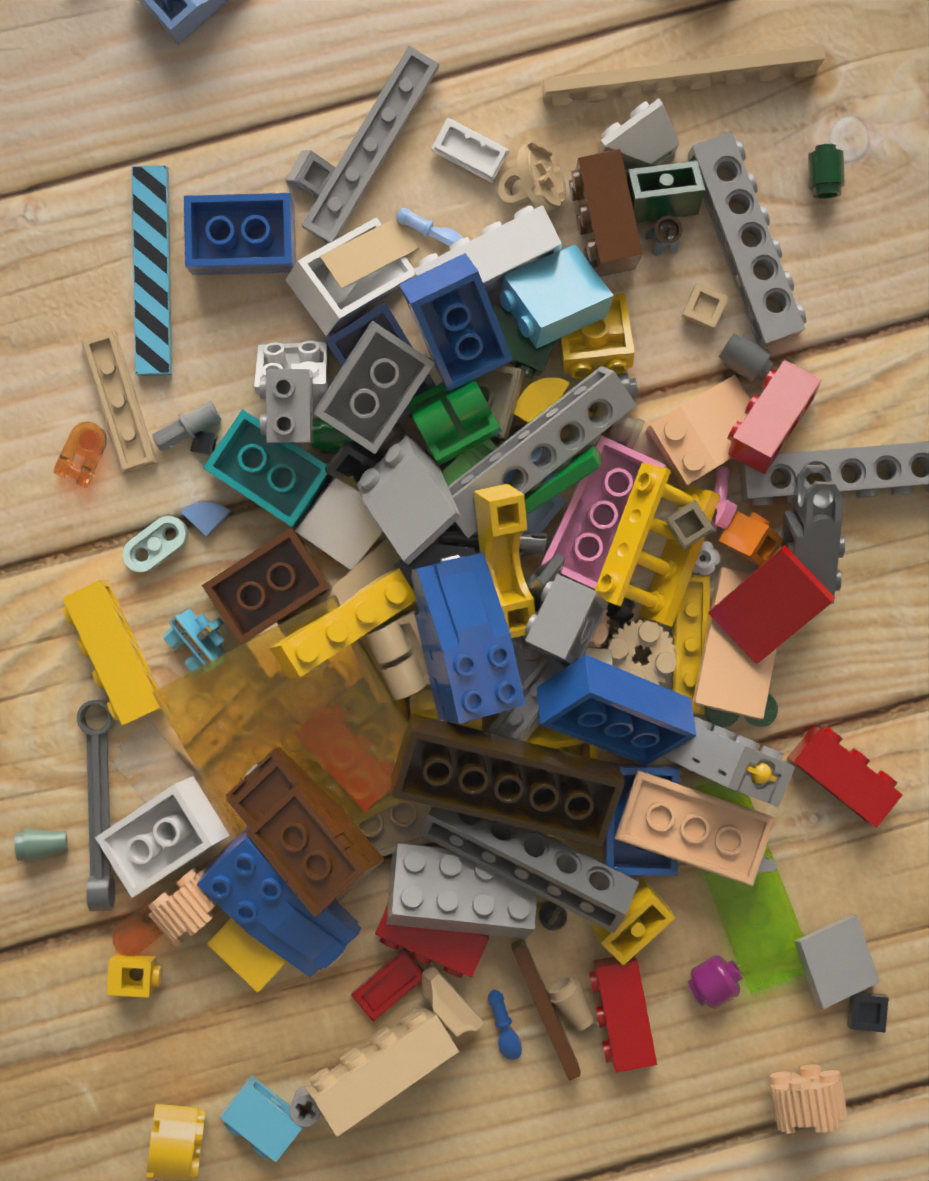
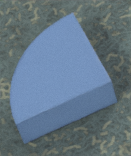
[181,502,231,537]

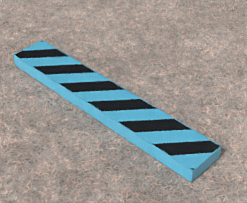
[132,165,172,376]

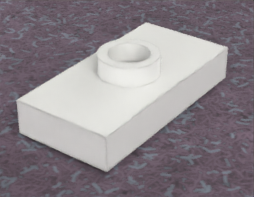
[431,118,509,183]

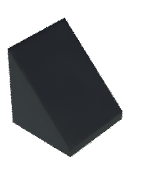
[190,431,218,456]

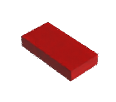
[351,948,424,1022]

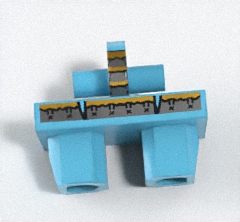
[163,609,230,675]

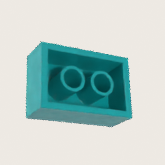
[203,409,332,528]

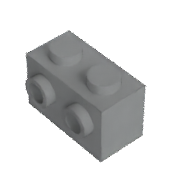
[259,369,314,443]

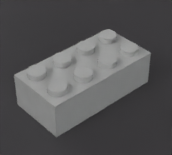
[386,843,537,939]

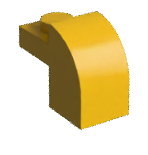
[513,377,592,425]

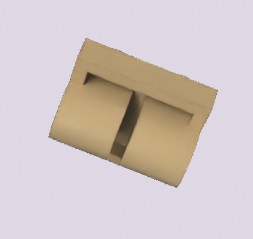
[351,610,430,703]

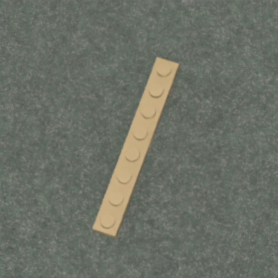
[542,45,825,106]

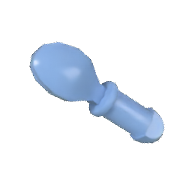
[396,208,463,246]

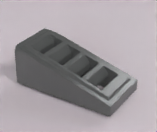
[526,554,565,611]

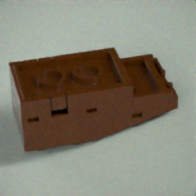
[226,747,385,917]

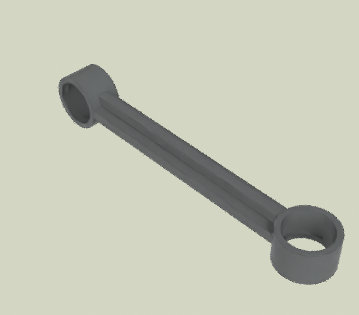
[77,700,116,911]

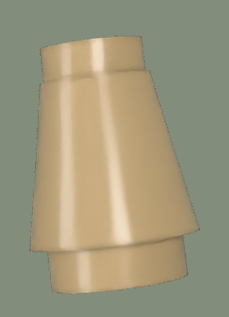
[548,975,594,1031]

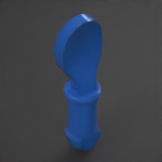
[488,990,522,1060]

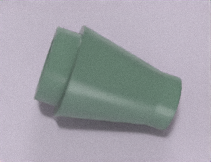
[14,828,68,863]

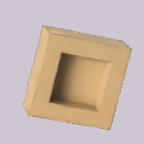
[681,282,729,330]

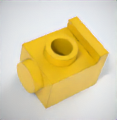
[107,952,163,998]

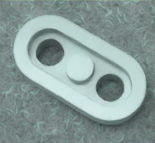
[123,516,188,572]

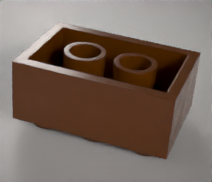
[569,149,643,277]
[202,527,333,645]

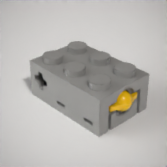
[662,716,795,807]

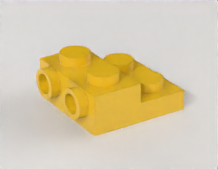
[560,293,634,379]

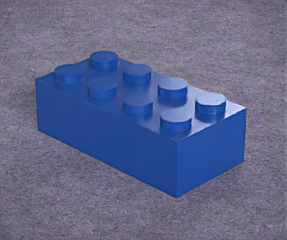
[537,654,696,765]

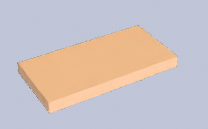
[692,567,777,720]
[614,770,776,887]

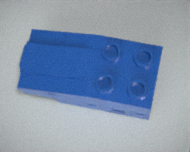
[411,553,526,724]
[196,826,361,977]

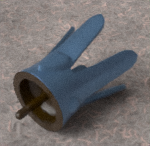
[645,216,682,256]

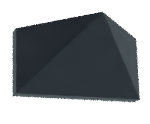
[325,441,384,491]

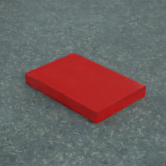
[708,545,835,665]

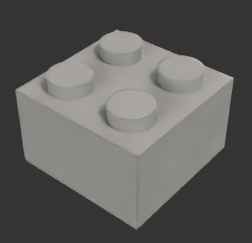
[525,574,608,665]

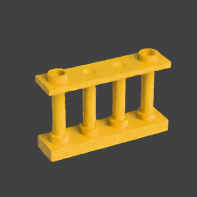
[595,463,721,627]

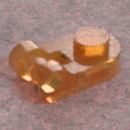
[54,421,107,488]
[112,896,164,956]

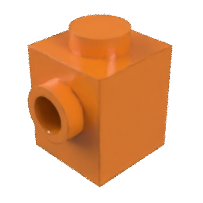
[718,511,783,567]

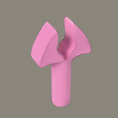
[711,466,737,532]

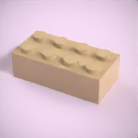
[305,1007,459,1137]

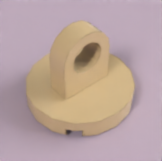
[498,140,566,212]

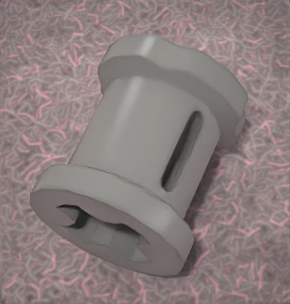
[290,1085,321,1127]

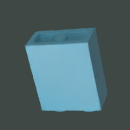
[499,244,614,349]

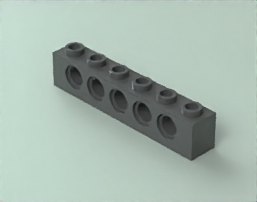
[420,806,639,933]

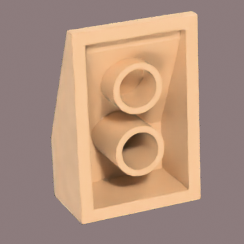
[646,375,751,488]

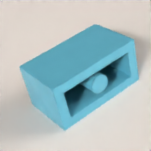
[220,1075,303,1162]

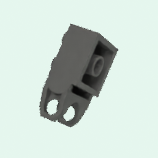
[781,465,845,604]

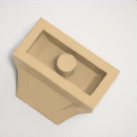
[422,964,485,1036]

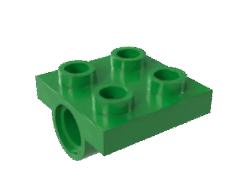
[407,379,502,465]

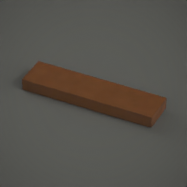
[511,939,581,1081]

